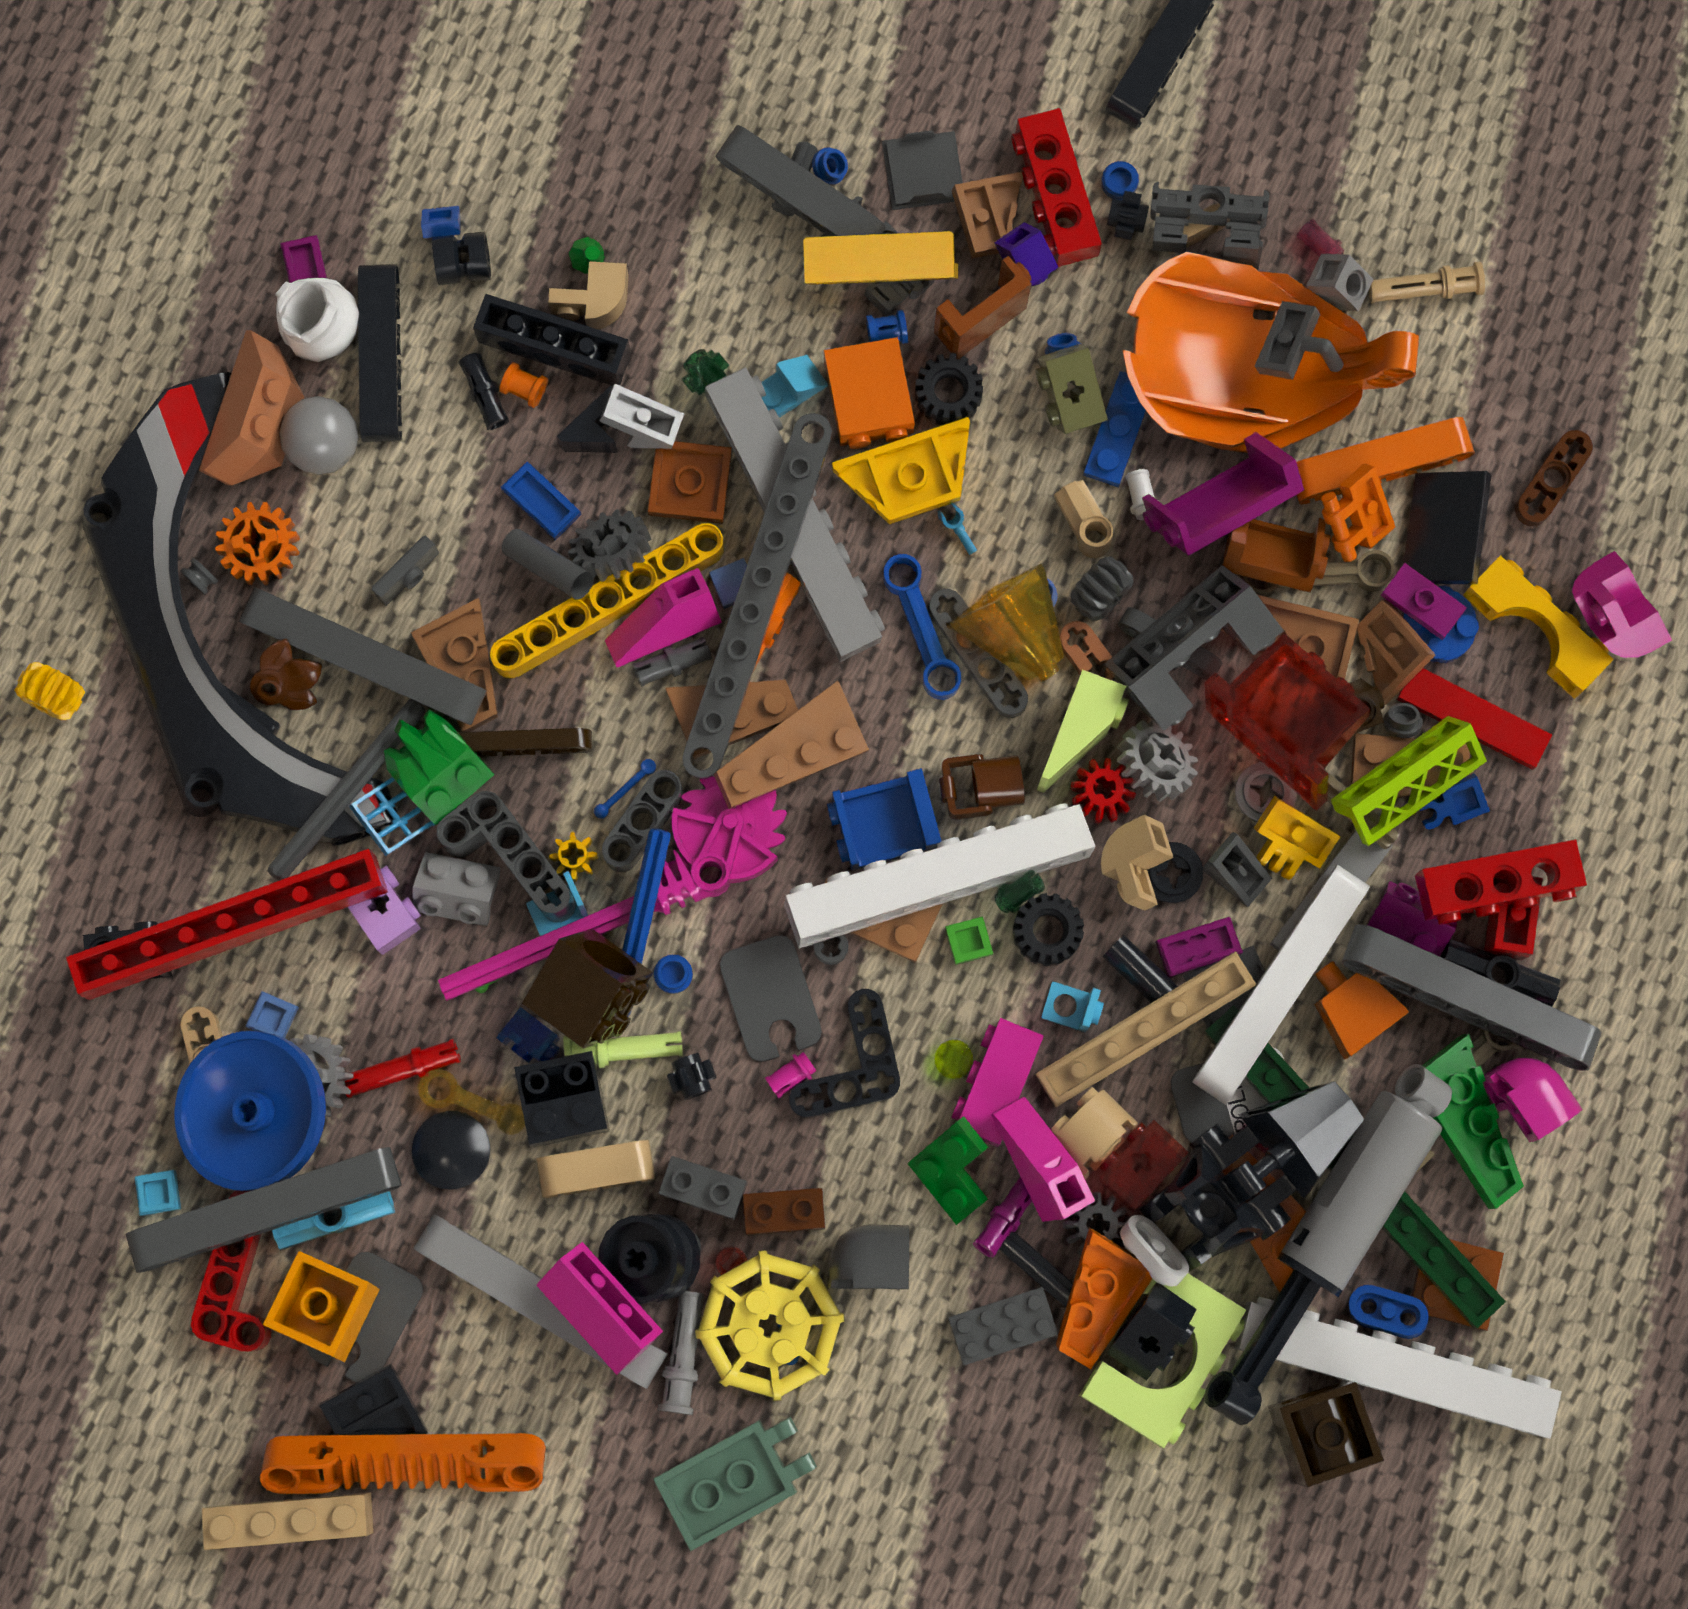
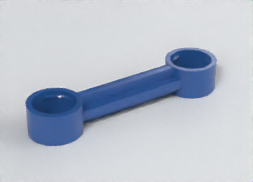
[883,554,961,700]

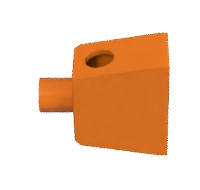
[1314,961,1409,1059]

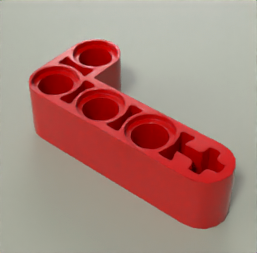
[191,1190,272,1352]

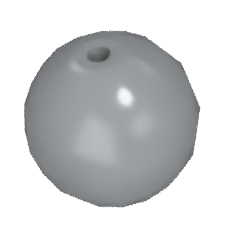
[279,396,359,475]

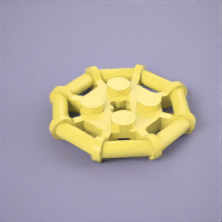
[695,1250,844,1401]

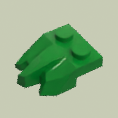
[384,709,494,825]

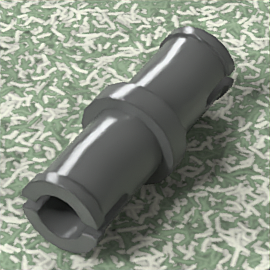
[632,637,712,687]

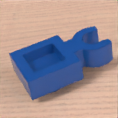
[1419,773,1490,829]

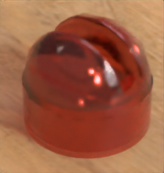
[715,1246,748,1275]

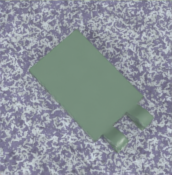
[653,1417,817,1551]

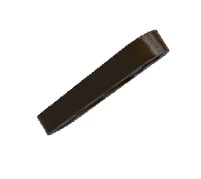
[458,728,592,757]

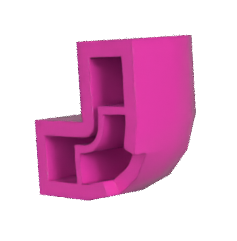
[1572,551,1672,658]
[1483,1058,1583,1143]

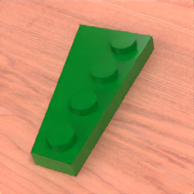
[1422,1034,1524,1209]

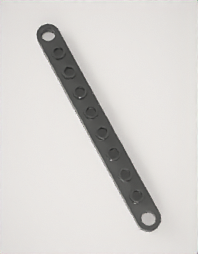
[683,413,832,779]

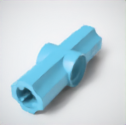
[272,1191,395,1250]

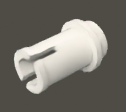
[1125,469,1160,520]

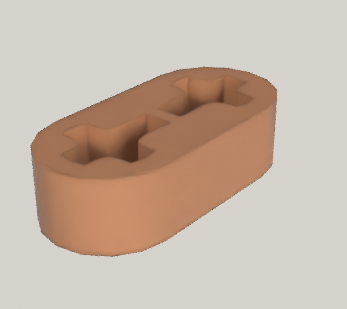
[1059,621,1114,680]

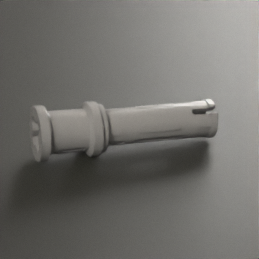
[657,1291,705,1415]

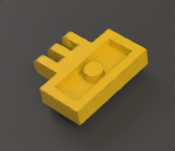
[1254,796,1341,880]

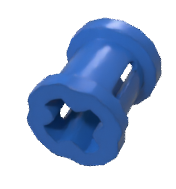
[866,310,908,344]

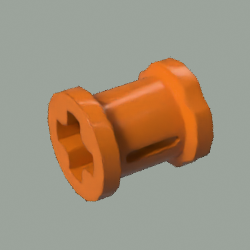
[499,362,548,408]

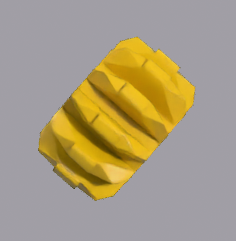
[14,662,85,720]

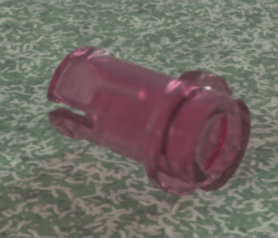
[1297,219,1345,260]

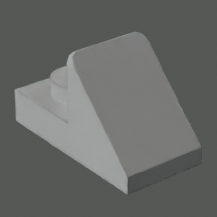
[599,384,684,449]

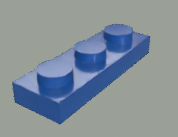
[1083,371,1146,488]

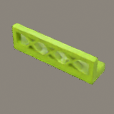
[1331,716,1487,846]

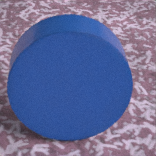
[1101,161,1139,199]

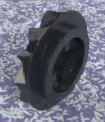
[1147,842,1204,904]

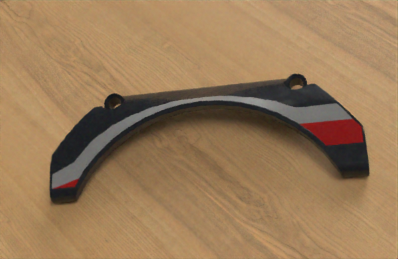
[82,372,398,846]

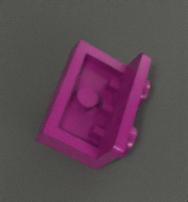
[1366,881,1457,957]

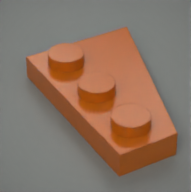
[1056,1227,1152,1369]

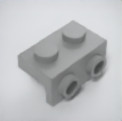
[413,852,500,926]

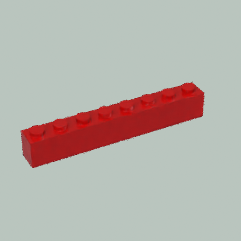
[66,849,388,1000]

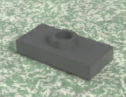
[372,535,439,606]

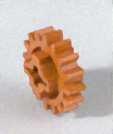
[215,502,300,585]

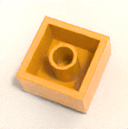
[263,1251,380,1363]

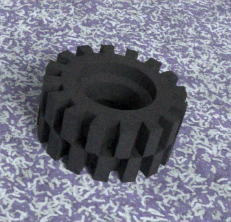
[915,353,983,426]
[1013,893,1084,966]

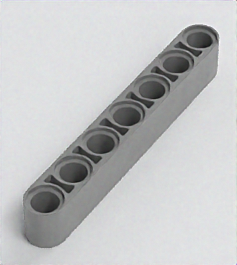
[413,1214,667,1389]

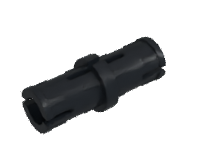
[459,353,509,430]

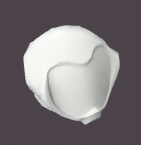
[275,278,359,362]

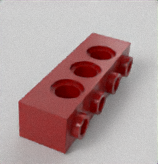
[1011,108,1102,267]
[1415,839,1587,925]

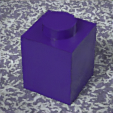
[994,222,1058,286]

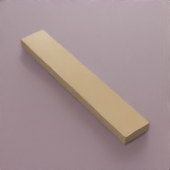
[1035,951,1257,1107]

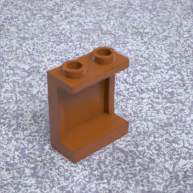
[934,256,1032,359]
[1222,518,1331,593]

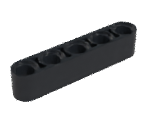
[1105,0,1217,129]
[358,264,402,443]

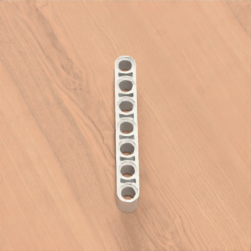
[1192,864,1370,1105]

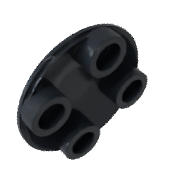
[412,1111,490,1190]

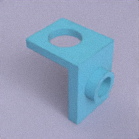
[526,871,588,936]
[1041,982,1104,1032]

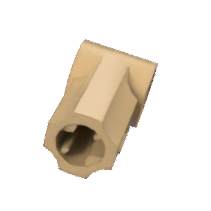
[1054,480,1113,558]

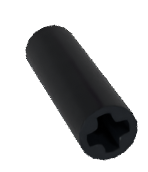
[1103,935,1178,1003]

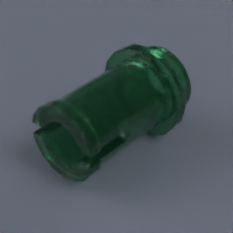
[994,870,1045,913]

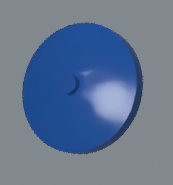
[174,1031,326,1191]

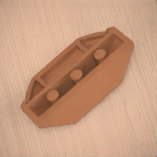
[199,330,304,486]

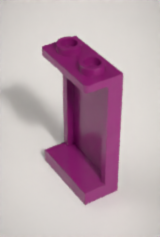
[1142,432,1304,556]

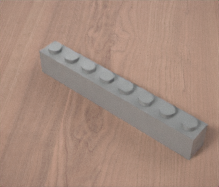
[705,367,885,662]

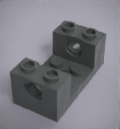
[1105,565,1284,731]

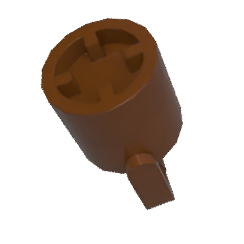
[939,754,1025,820]

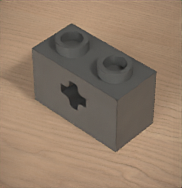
[658,1156,748,1220]

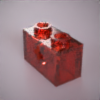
[1099,1120,1189,1213]

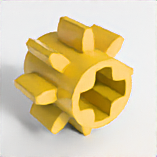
[549,831,599,882]

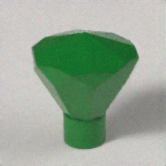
[568,237,605,274]

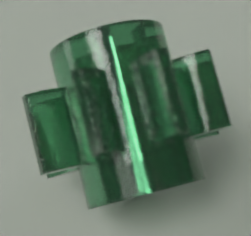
[681,349,729,395]

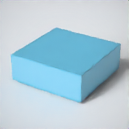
[135,1170,181,1216]

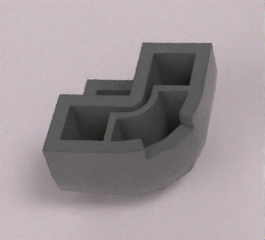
[828,1224,909,1290]

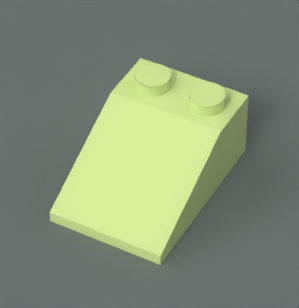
[1037,669,1129,793]

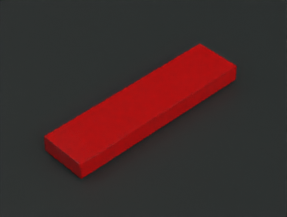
[1396,668,1552,770]

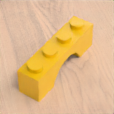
[1463,555,1614,699]

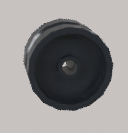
[598,1214,700,1304]

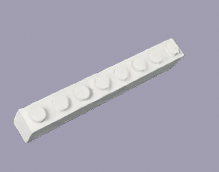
[784,803,1096,948]
[1235,1297,1562,1439]

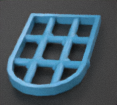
[349,777,435,856]

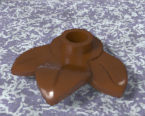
[250,639,323,710]

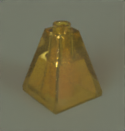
[950,564,1064,682]

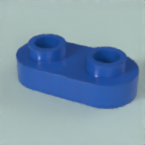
[1349,1285,1428,1339]

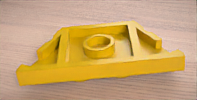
[832,417,970,524]

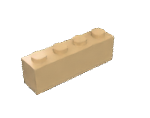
[202,1492,373,1550]

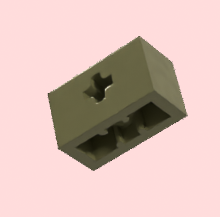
[1035,344,1108,434]

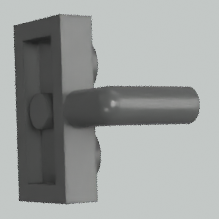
[1255,301,1344,380]

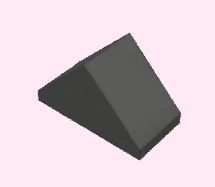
[1203,832,1272,907]

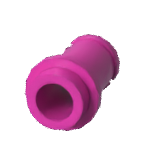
[765,1052,817,1098]

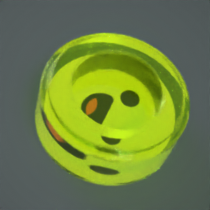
[934,1040,973,1080]

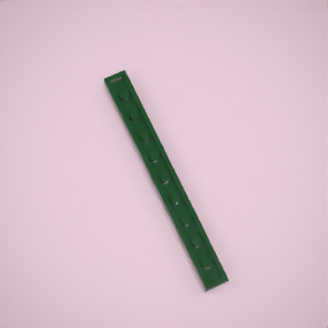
[1204,1005,1506,1329]

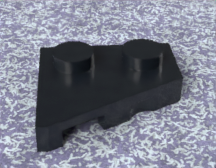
[319,1363,428,1435]

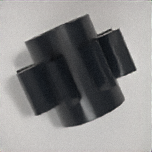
[1107,190,1149,240]
[667,1053,717,1100]

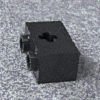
[1107,1282,1197,1381]

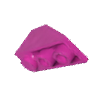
[605,568,722,668]
[991,1097,1095,1222]

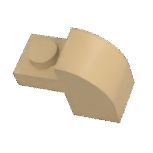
[548,262,629,329]
[1101,815,1173,911]

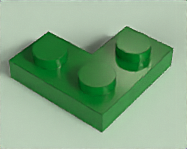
[907,1117,989,1225]

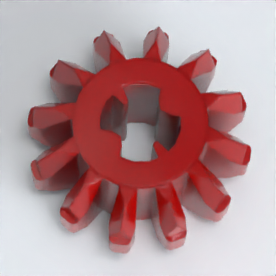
[1070,758,1136,824]

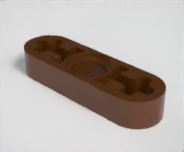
[1515,430,1593,526]

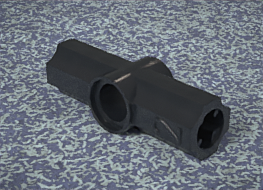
[1440,939,1561,1007]

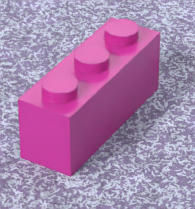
[951,1018,1044,1147]
[536,1242,663,1375]

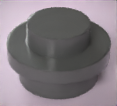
[1383,703,1423,738]

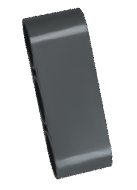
[602,770,683,872]

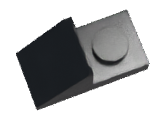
[556,386,618,453]

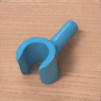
[938,503,977,555]

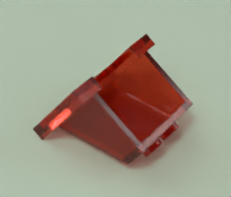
[1204,633,1370,811]

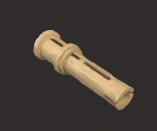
[1368,261,1485,303]

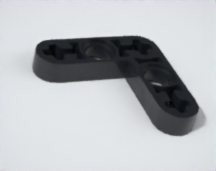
[789,989,900,1118]

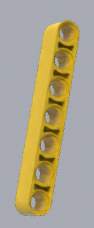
[490,523,724,679]

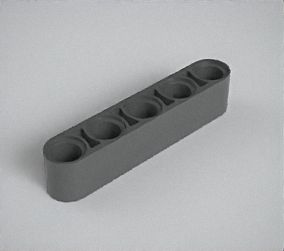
[715,125,886,236]

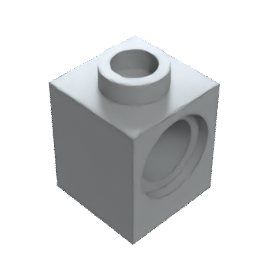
[1306,254,1374,311]

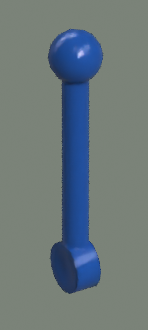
[594,759,656,819]

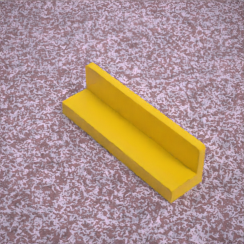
[803,231,958,285]

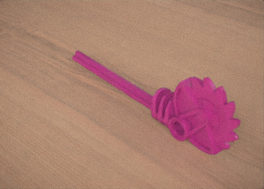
[438,776,787,1001]

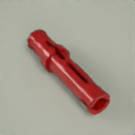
[345,1038,461,1099]

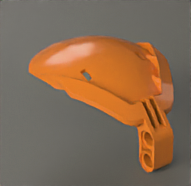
[1122,252,1419,453]

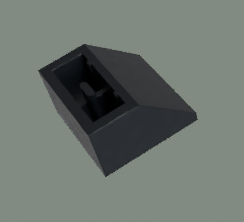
[514,1051,610,1148]

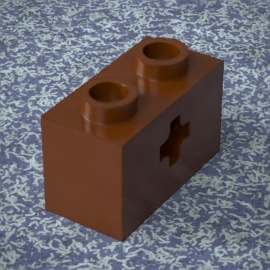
[743,1188,825,1236]

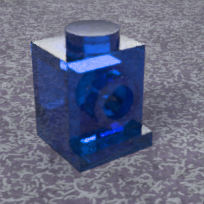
[496,1007,561,1064]

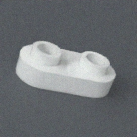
[1120,1215,1189,1286]

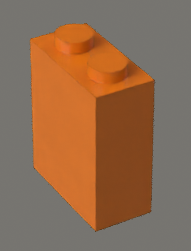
[824,337,915,449]

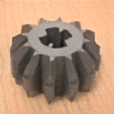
[1070,556,1133,622]
[1063,1192,1127,1256]

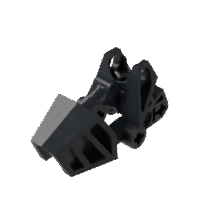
[1139,1081,1364,1272]

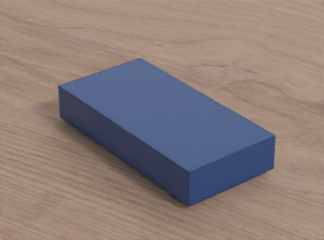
[501,461,582,540]

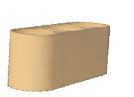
[537,1140,655,1198]

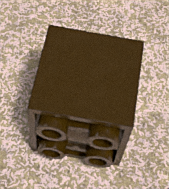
[522,929,653,1049]
[1268,1381,1384,1487]

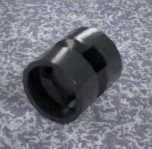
[432,231,491,285]

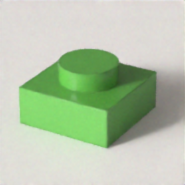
[945,916,993,965]

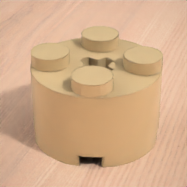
[1050,1087,1138,1179]

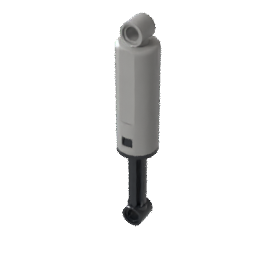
[1204,1064,1452,1425]

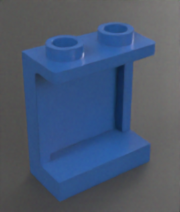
[826,768,942,871]

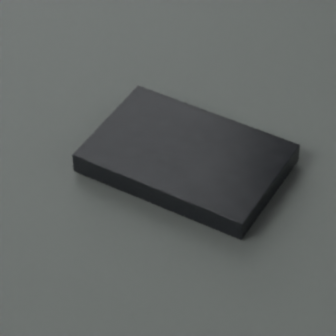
[1403,471,1492,585]

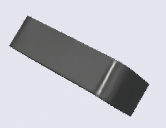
[437,791,576,922]

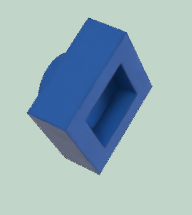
[421,206,461,238]

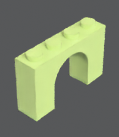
[1079,1273,1246,1448]

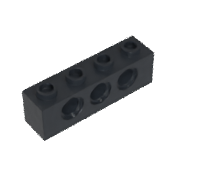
[473,294,631,386]

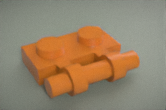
[1321,464,1396,562]

